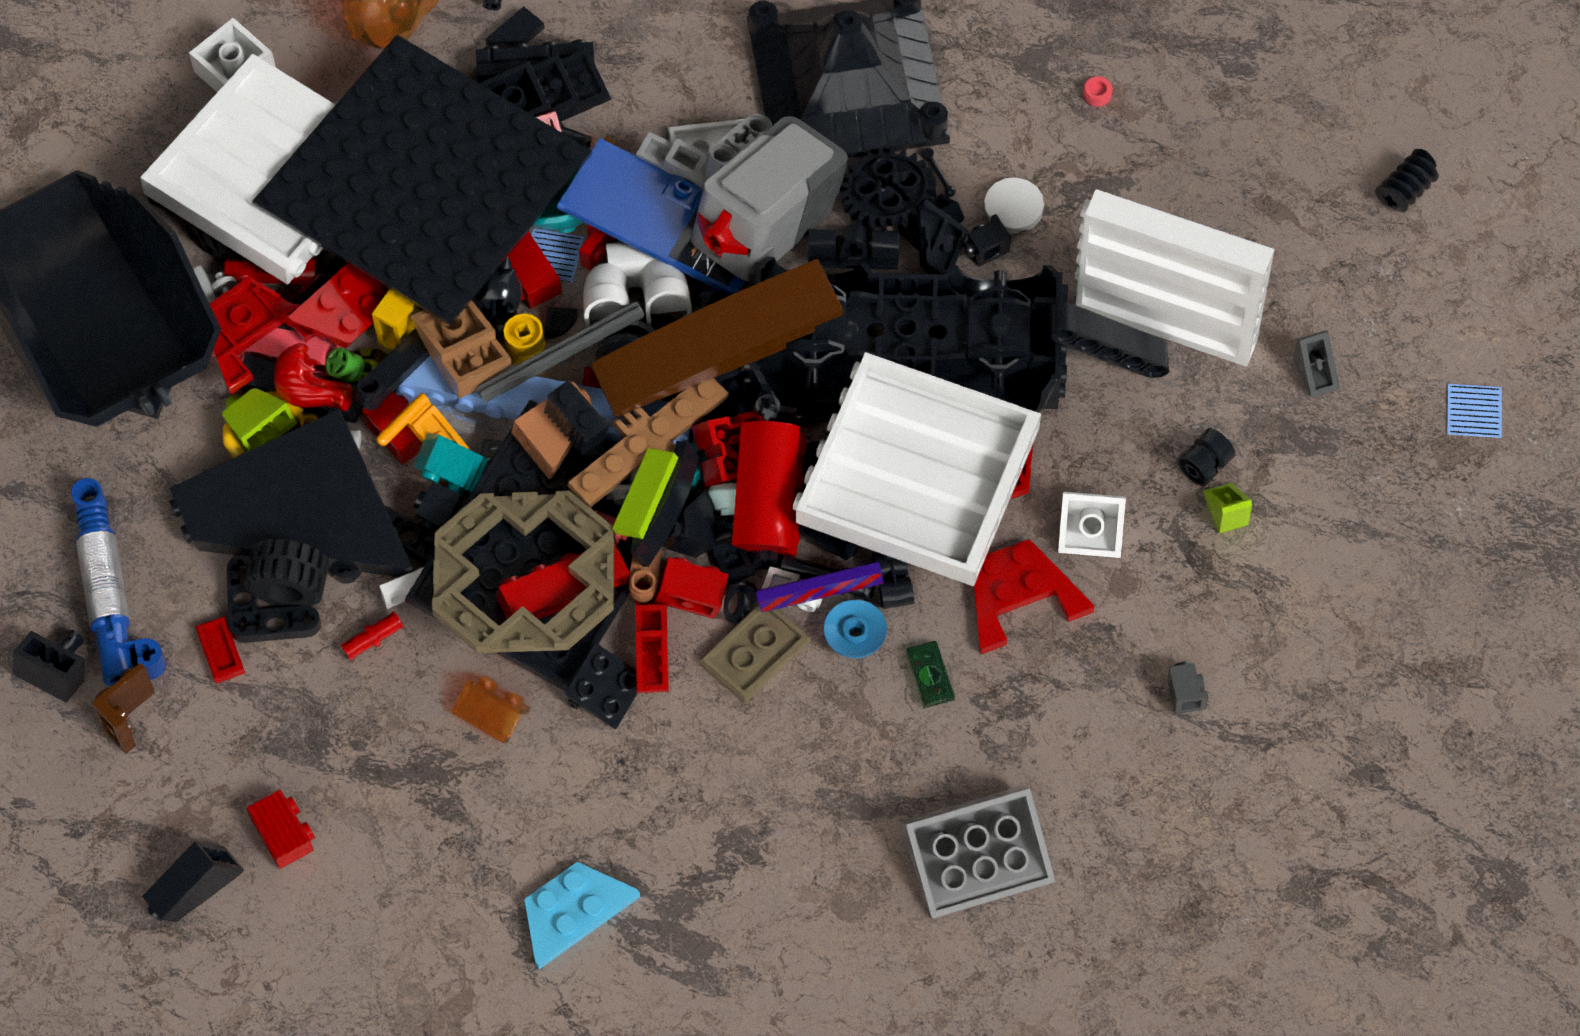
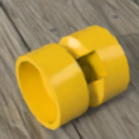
[503,314,546,366]

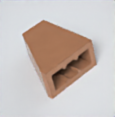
[512,381,592,480]

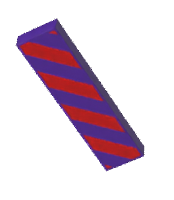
[756,562,884,613]

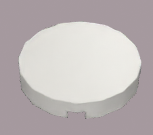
[984,177,1044,234]

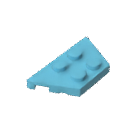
[524,862,640,969]

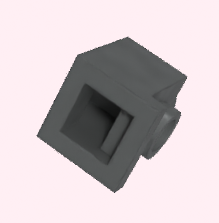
[1167,661,1209,714]

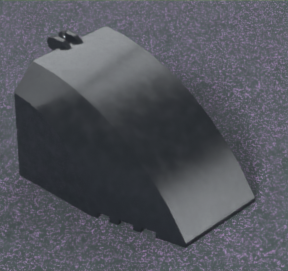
[0,170,221,427]

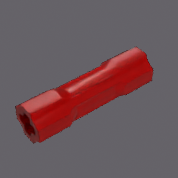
[224,257,318,285]

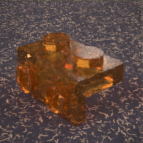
[451,676,531,743]

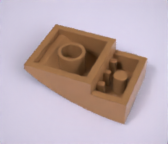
[411,300,512,399]

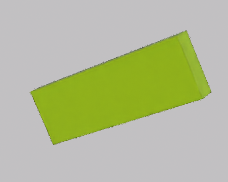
[612,448,678,539]

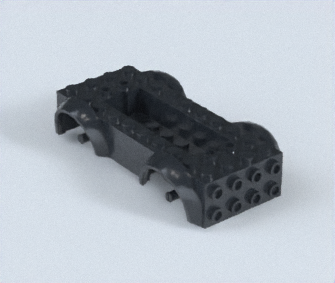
[744,257,1068,423]

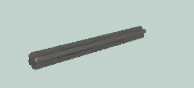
[477,302,644,402]

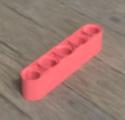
[211,328,340,377]

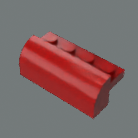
[732,421,807,556]

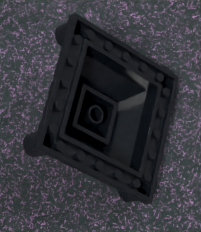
[747,0,950,158]

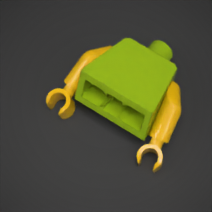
[222,388,317,459]

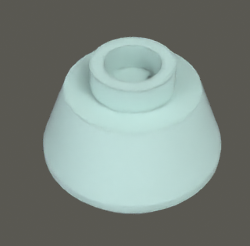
[708,483,736,516]

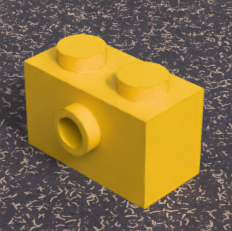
[372,289,420,351]

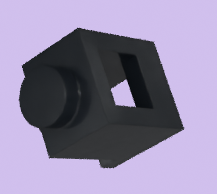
[962,214,1011,267]

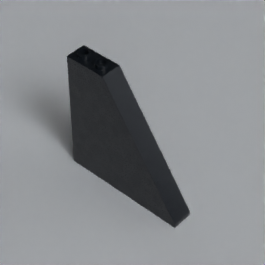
[169,409,415,577]

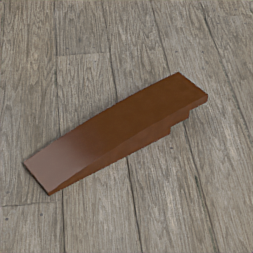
[591,259,843,417]

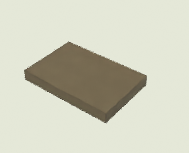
[699,604,811,704]

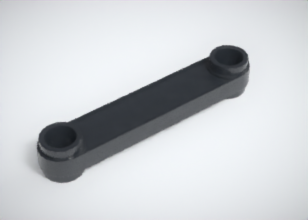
[356,328,430,410]

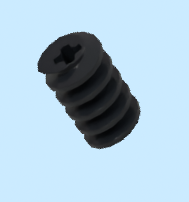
[1375,148,1439,213]

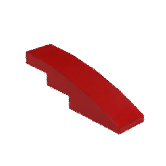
[635,579,669,693]

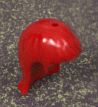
[274,343,353,411]

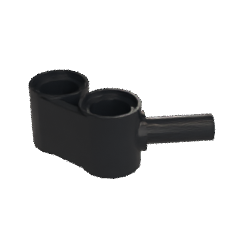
[872,552,914,609]

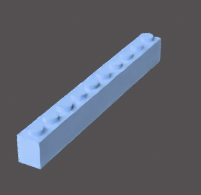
[394,356,697,444]

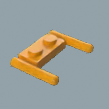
[376,393,470,487]

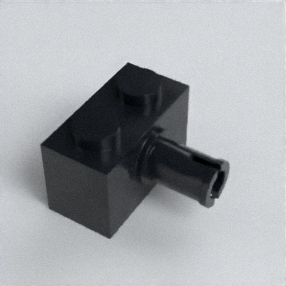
[13,629,85,703]

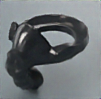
[723,581,758,623]

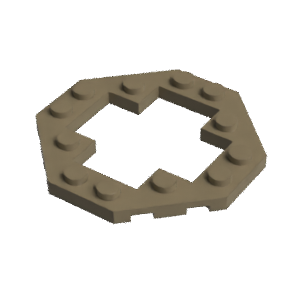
[432,491,614,653]

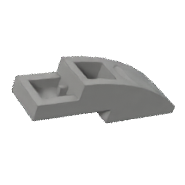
[636,132,708,189]

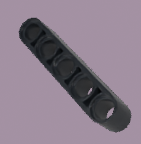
[1049,302,1169,378]

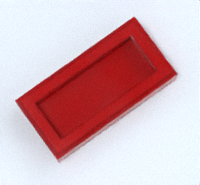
[195,616,245,684]

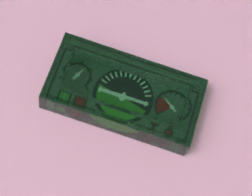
[906,641,955,708]

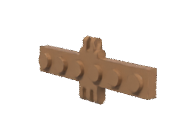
[568,378,728,508]

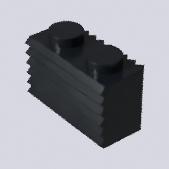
[544,380,609,455]

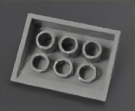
[900,785,1056,919]

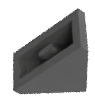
[1293,330,1340,397]

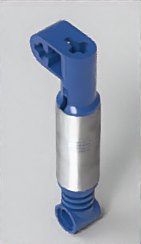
[71,478,166,686]

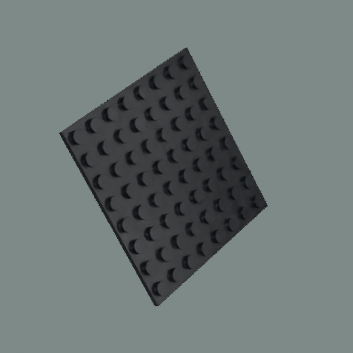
[252,35,592,326]

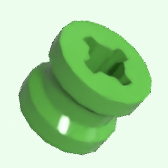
[325,347,365,384]

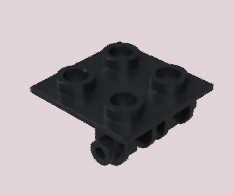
[564,642,638,730]

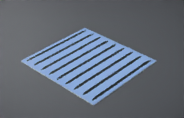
[532,229,584,283]
[1447,384,1502,438]

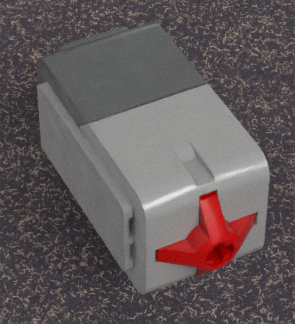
[691,114,847,281]

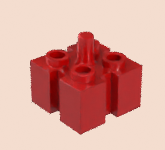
[691,411,764,487]

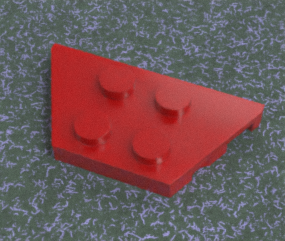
[284,263,384,348]

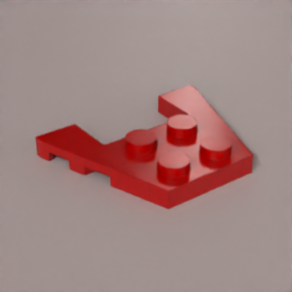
[209,277,315,395]
[974,539,1095,654]

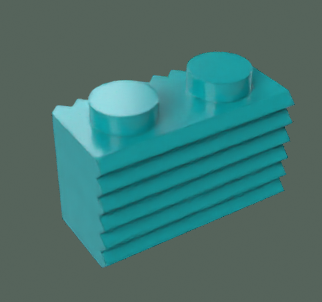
[413,433,489,496]

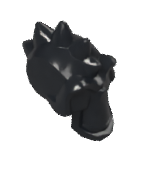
[472,257,522,343]

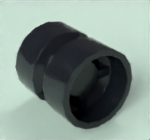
[1177,428,1236,486]

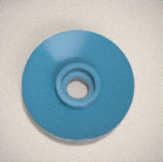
[824,600,887,658]

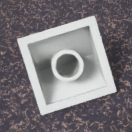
[1058,492,1126,558]

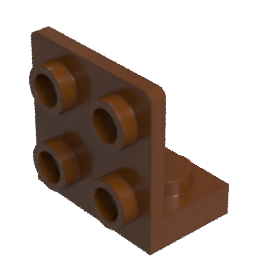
[91,663,155,754]

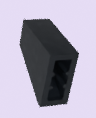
[142,841,244,922]

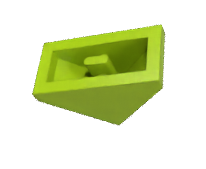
[1203,482,1252,534]

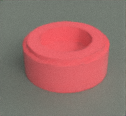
[1083,76,1113,107]

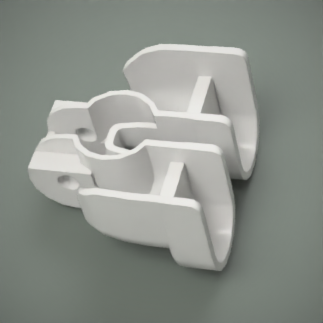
[583,242,692,348]

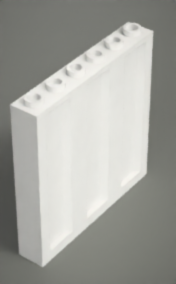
[140,54,335,285]
[1072,189,1275,367]
[793,352,1041,586]

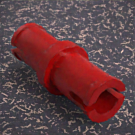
[340,611,404,661]

